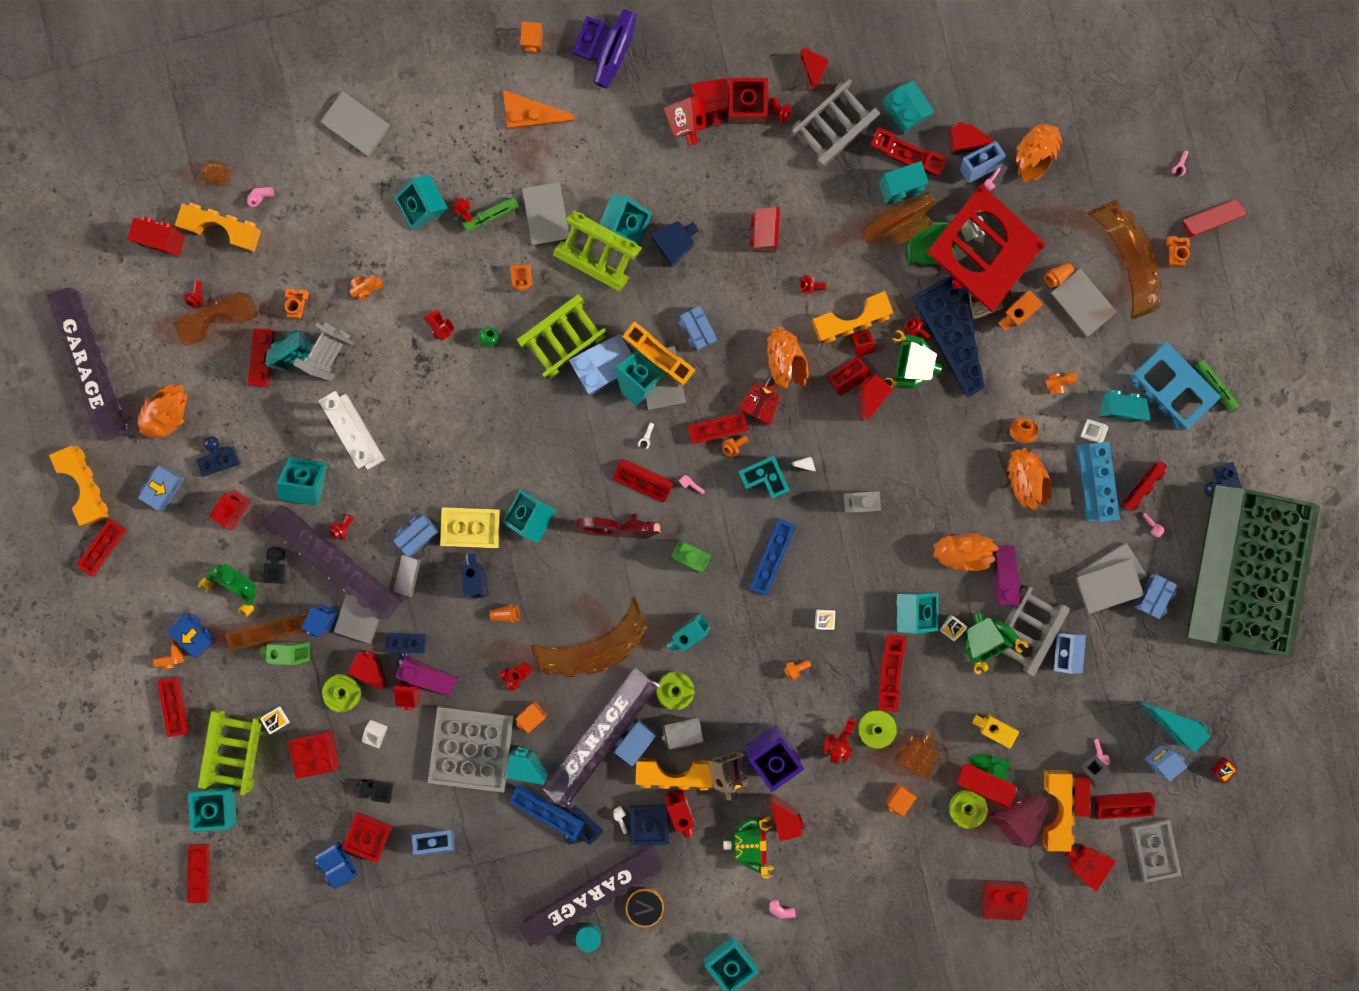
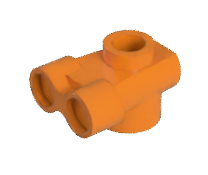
[1166,236,1190,268]
[350,275,384,300]
[284,289,309,320]
[1045,372,1077,395]

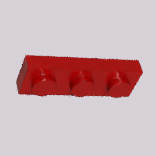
[247,328,275,388]
[688,412,748,445]
[1120,461,1168,511]
[76,519,128,577]
[157,676,189,738]
[187,844,210,903]

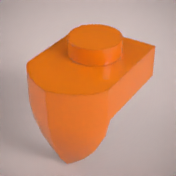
[510,264,533,292]
[153,640,184,670]

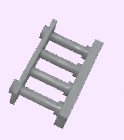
[790,79,880,169]
[293,323,354,381]
[996,585,1070,676]

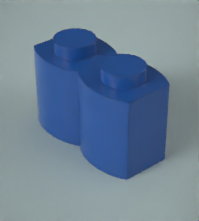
[315,841,358,889]

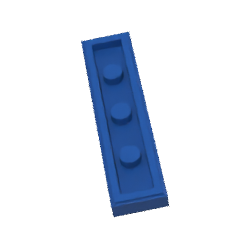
[749,518,796,596]
[509,785,584,841]

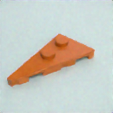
[503,91,575,130]

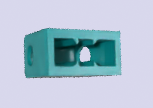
[666,613,711,653]

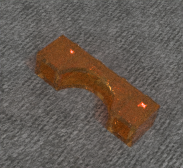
[173,292,259,346]
[225,611,308,652]

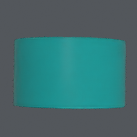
[576,923,602,952]

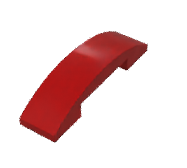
[870,127,948,177]
[878,634,907,712]

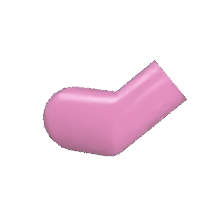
[247,187,274,207]
[769,900,796,919]

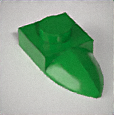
[969,754,1011,780]

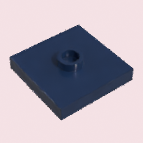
[630,805,669,845]

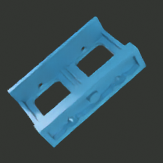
[1128,342,1221,430]
[1076,441,1120,522]

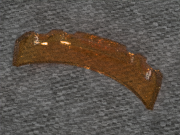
[1088,200,1162,320]
[531,596,648,677]

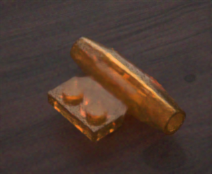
[861,192,935,245]

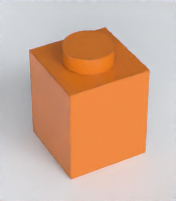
[520,22,543,54]
[516,701,547,733]
[885,783,917,816]

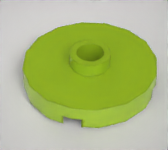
[656,671,695,710]
[322,674,361,712]
[858,710,897,749]
[949,790,988,829]

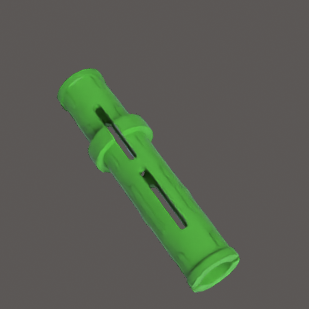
[462,196,519,233]
[1193,359,1239,412]

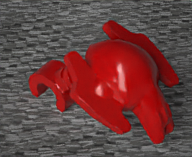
[823,718,857,764]

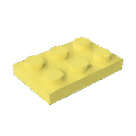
[440,507,500,548]

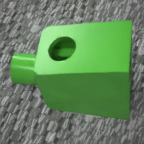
[671,539,712,572]
[259,641,310,665]

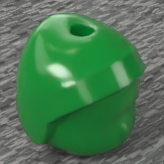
[477,327,498,349]

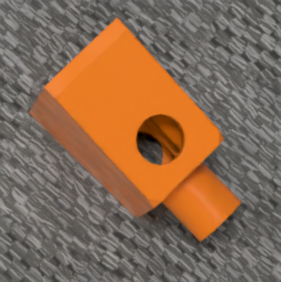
[998,290,1043,331]

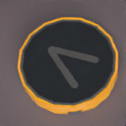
[626,887,664,927]

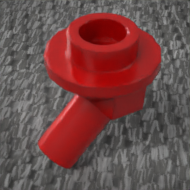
[770,97,792,123]
[451,198,473,222]
[799,275,827,294]
[183,280,204,308]
[905,317,932,341]
[329,514,354,540]

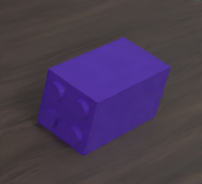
[745,724,804,792]

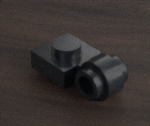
[263,546,285,584]
[355,779,394,803]

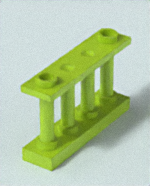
[553,210,642,292]
[517,294,607,379]
[198,709,264,796]

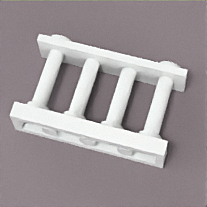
[319,391,385,470]

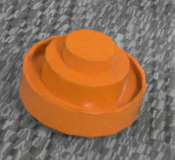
[1009,418,1039,443]

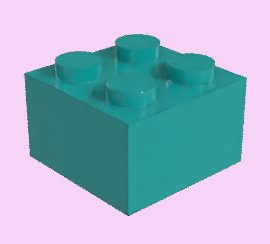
[879,161,929,205]
[188,786,237,832]
[704,935,759,991]

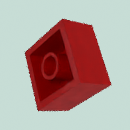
[728,77,768,123]
[127,216,185,257]
[288,730,339,779]

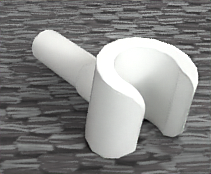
[638,423,654,449]
[613,806,628,834]

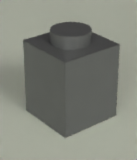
[1081,755,1110,788]

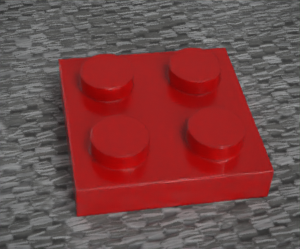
[342,812,393,863]

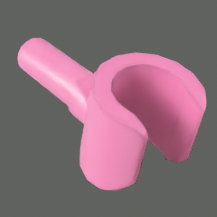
[1171,150,1189,177]
[982,168,1000,191]
[679,475,705,495]
[1142,513,1164,538]
[1093,738,1110,765]

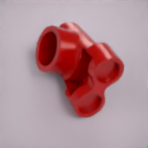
[424,309,455,341]
[499,662,532,692]

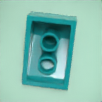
[266,330,314,372]
[1141,701,1211,752]

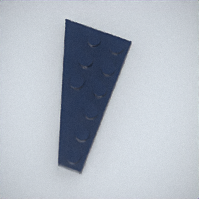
[911,275,985,398]

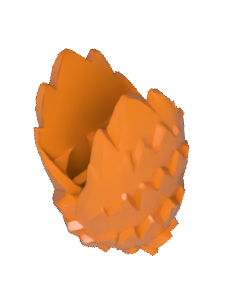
[1016,124,1062,183]
[767,327,809,388]
[138,384,188,440]
[1007,448,1052,510]
[933,533,999,572]

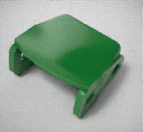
[905,222,955,267]

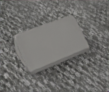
[393,555,421,597]

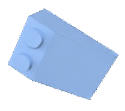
[569,334,632,395]

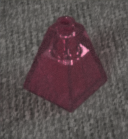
[990,794,1050,848]

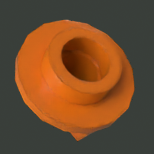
[722,435,749,457]
[784,660,811,681]

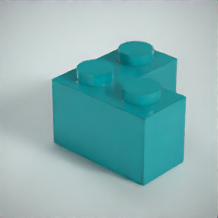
[738,456,790,499]

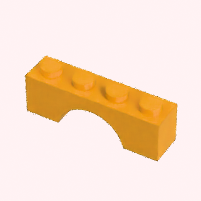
[175,203,261,252]
[811,291,894,344]
[622,321,695,387]
[49,446,109,526]
[636,758,713,790]
[1043,770,1075,851]

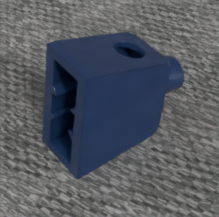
[651,221,699,267]
[460,554,489,600]

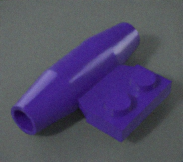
[572,9,637,89]

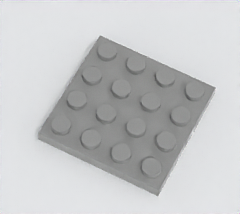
[428,706,514,793]

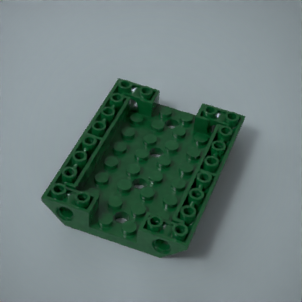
[1186,485,1320,657]

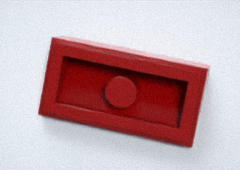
[827,356,871,396]
[1075,774,1091,817]

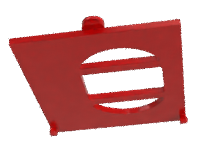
[927,184,1046,312]

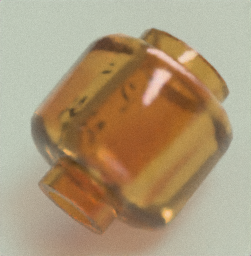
[201,160,231,187]

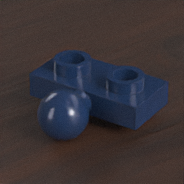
[196,436,241,477]
[1204,462,1242,497]
[385,633,426,667]
[563,805,603,845]

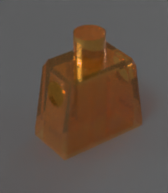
[894,730,940,781]

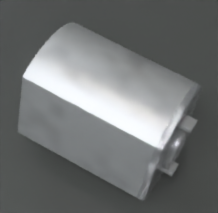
[662,718,704,751]

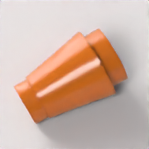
[1044,263,1074,288]
[490,604,520,623]

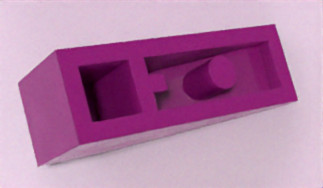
[994,546,1020,605]
[395,655,458,695]

